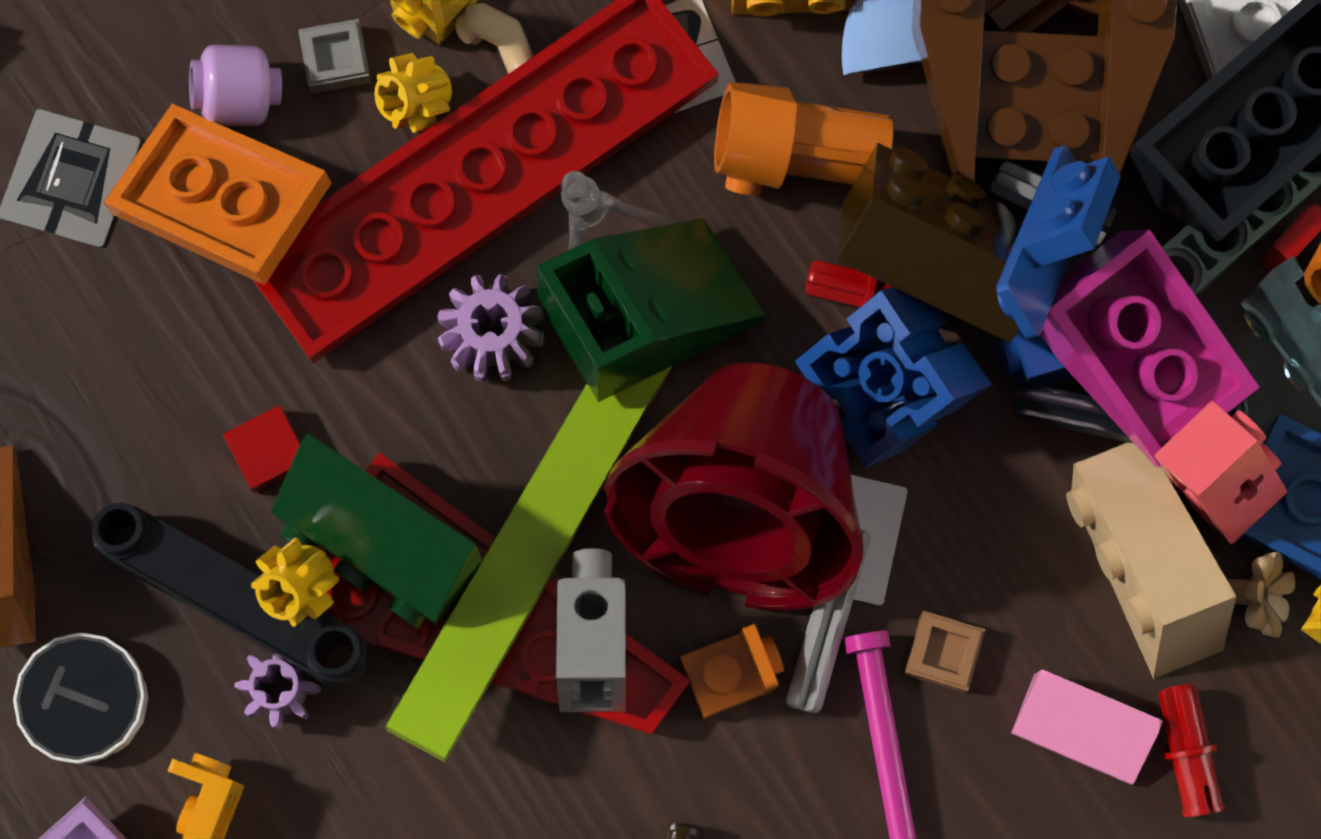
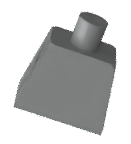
[556,548,626,712]

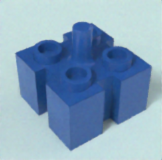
[795,287,992,468]

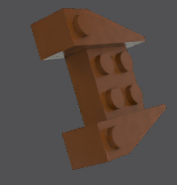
[912,0,1177,181]

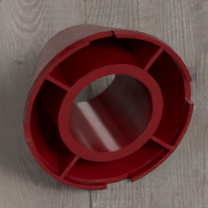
[604,363,863,610]

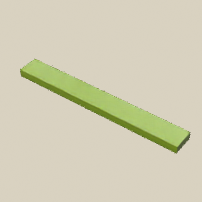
[386,366,672,763]

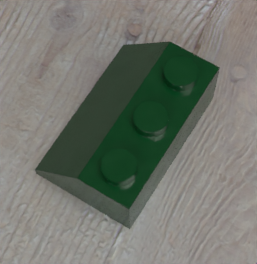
[271,433,482,630]

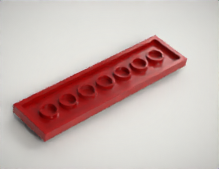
[252,0,719,364]

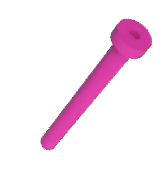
[843,630,916,839]

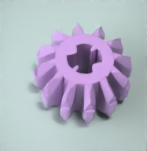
[438,274,545,382]

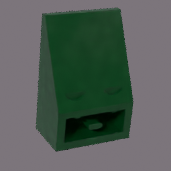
[536,218,766,402]

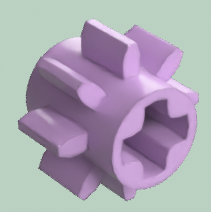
[235,655,321,730]

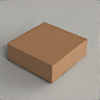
[903,611,985,693]

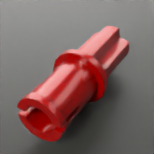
[805,260,892,308]
[1158,683,1225,817]

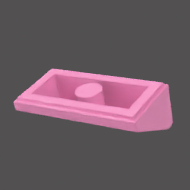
[1011,670,1163,785]

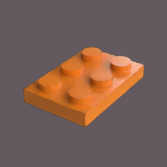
[104,104,332,285]

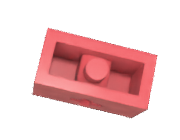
[1154,400,1288,545]

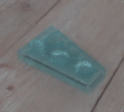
[1240,255,1321,409]

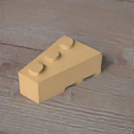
[1066,442,1236,679]

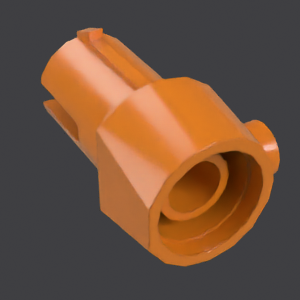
[714,82,893,195]

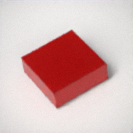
[1259,203,1321,279]
[223,405,300,493]

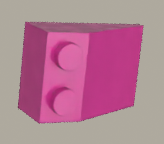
[1040,230,1260,467]

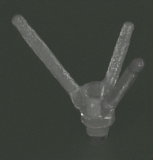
[560,171,681,250]

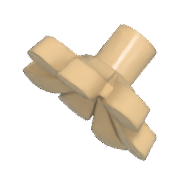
[1227,552,1296,638]

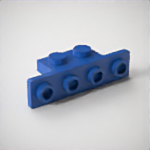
[997,145,1121,339]

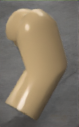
[455,3,534,74]

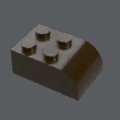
[836,143,1020,343]

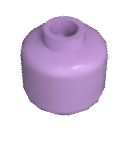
[189,45,282,127]

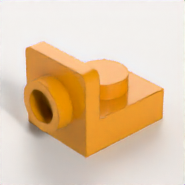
[168,753,245,839]

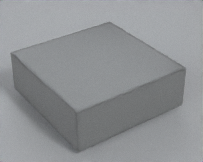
[298,19,371,94]

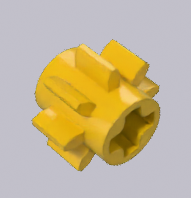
[375,53,452,133]
[251,538,339,627]

